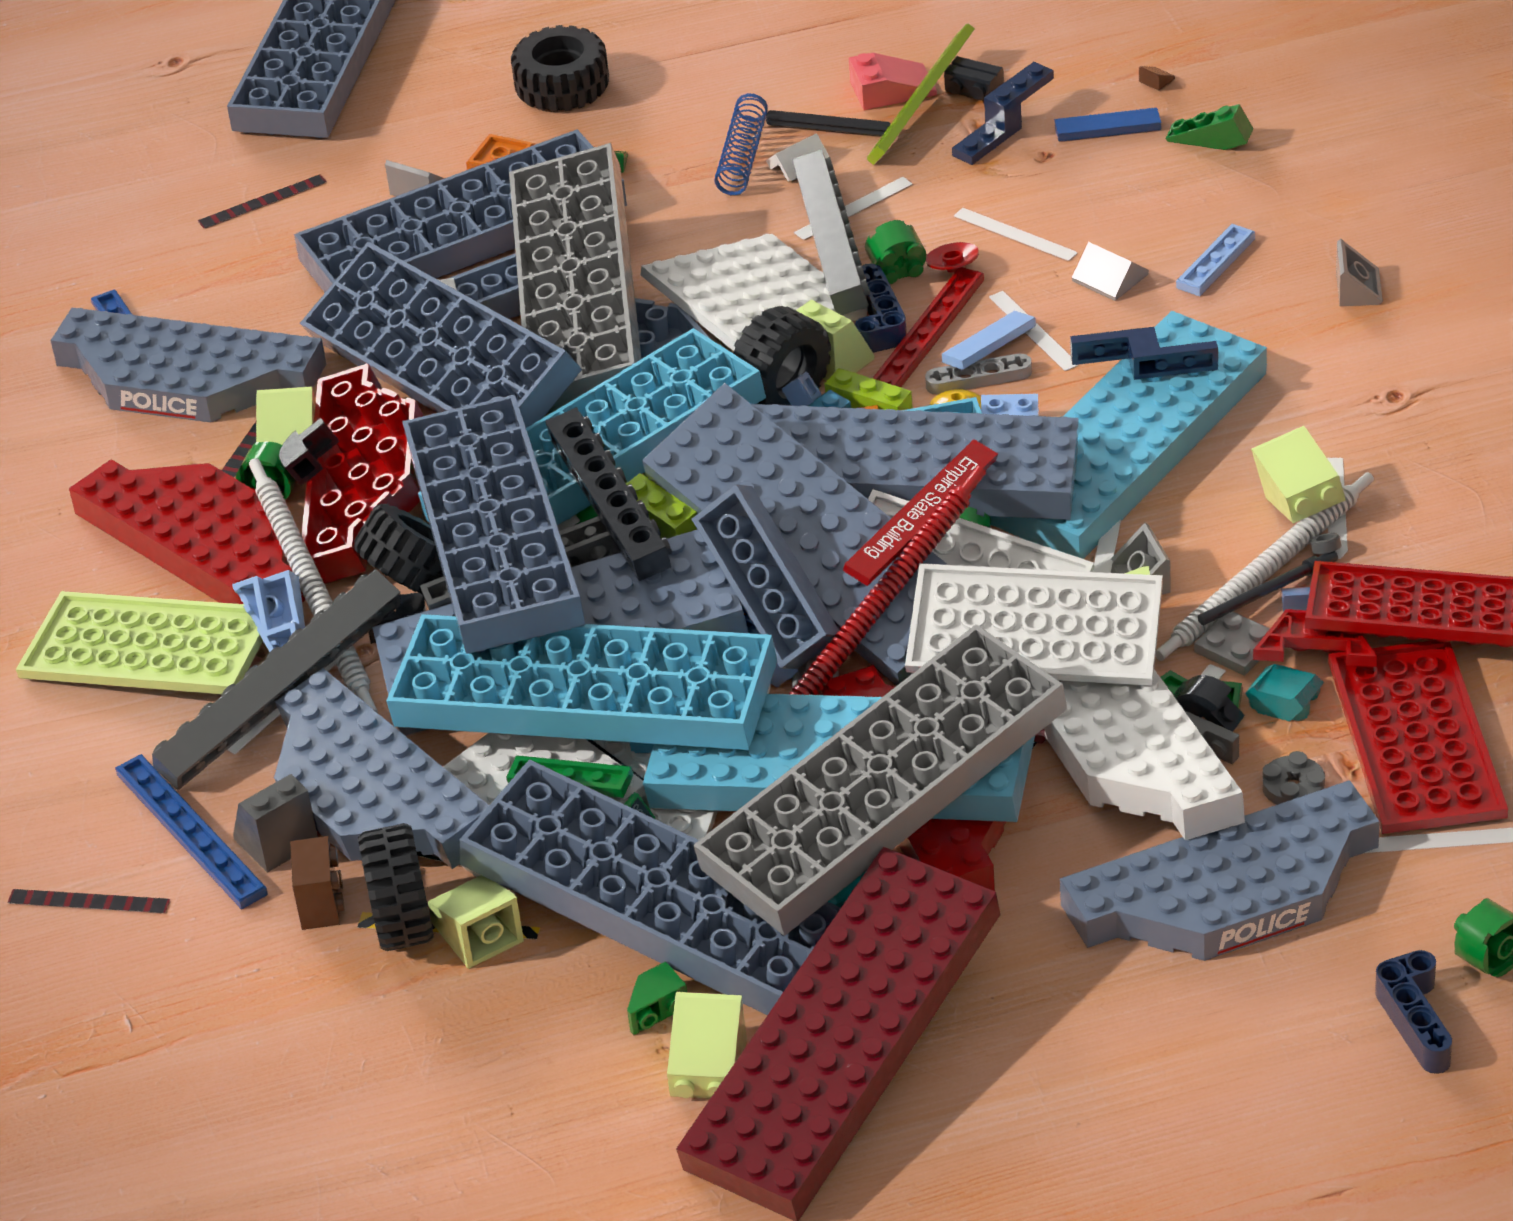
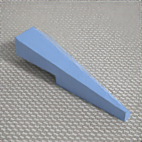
[232,570,305,652]

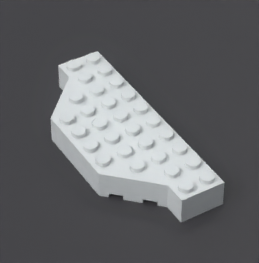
[1045,669,1245,840]

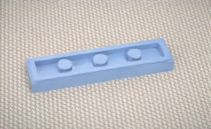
[1176,224,1255,297]
[942,311,1036,370]

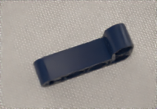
[855,263,907,353]
[1375,950,1452,1074]

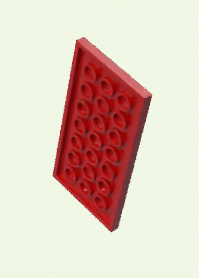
[1305,561,1513,648]
[1328,640,1508,834]

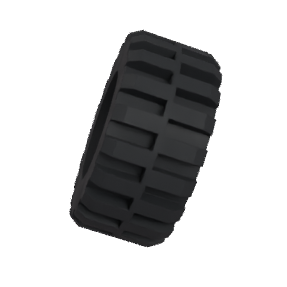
[511,25,609,112]
[733,306,831,406]
[354,503,444,596]
[358,823,434,951]

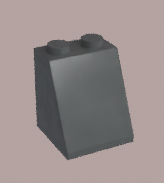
[233,774,318,873]

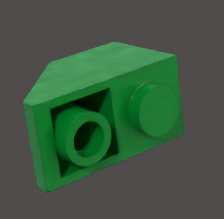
[627,961,687,1036]

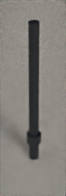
[1198,551,1338,626]

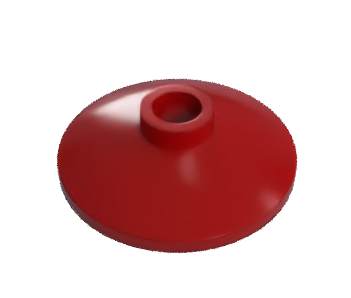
[926,242,979,273]

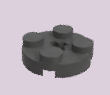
[1263,751,1325,805]

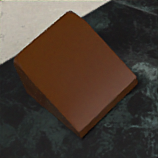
[1139,66,1175,91]

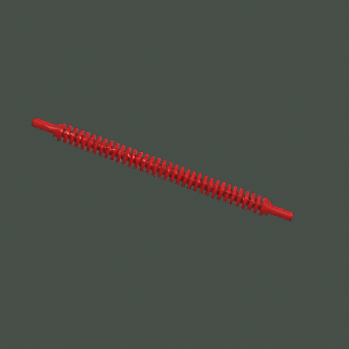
[788,466,987,695]

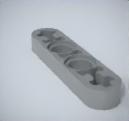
[925,353,1032,394]

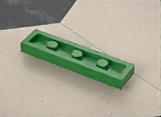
[506,755,634,798]

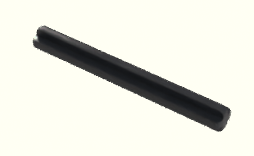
[766,110,891,136]

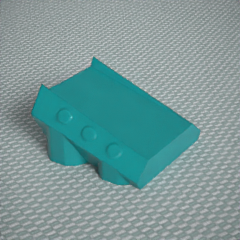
[1245,664,1324,722]

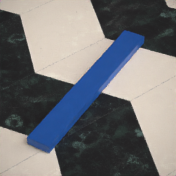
[115,754,268,910]

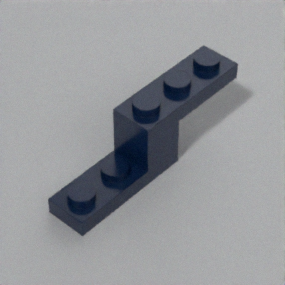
[952,61,1054,165]
[1070,327,1218,380]

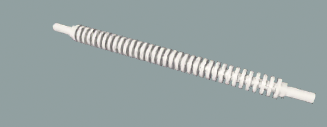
[249,458,378,712]
[1155,472,1374,661]

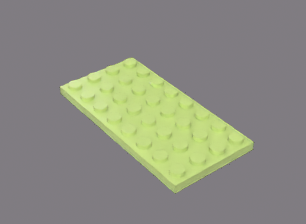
[16,591,263,694]

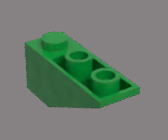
[1165,104,1254,150]

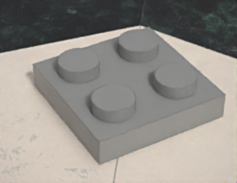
[1194,612,1270,676]

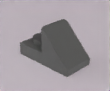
[1186,711,1239,764]

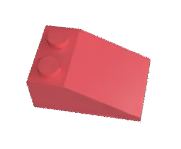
[849,53,937,110]

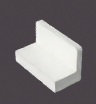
[766,133,829,182]

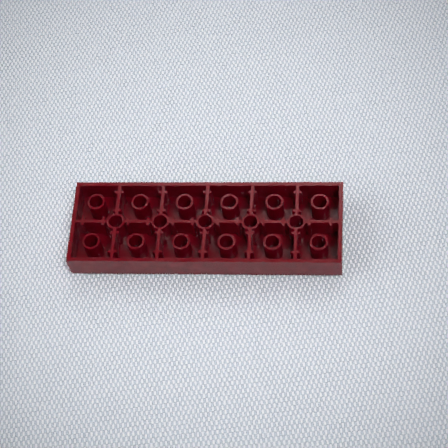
[676,847,1001,1221]

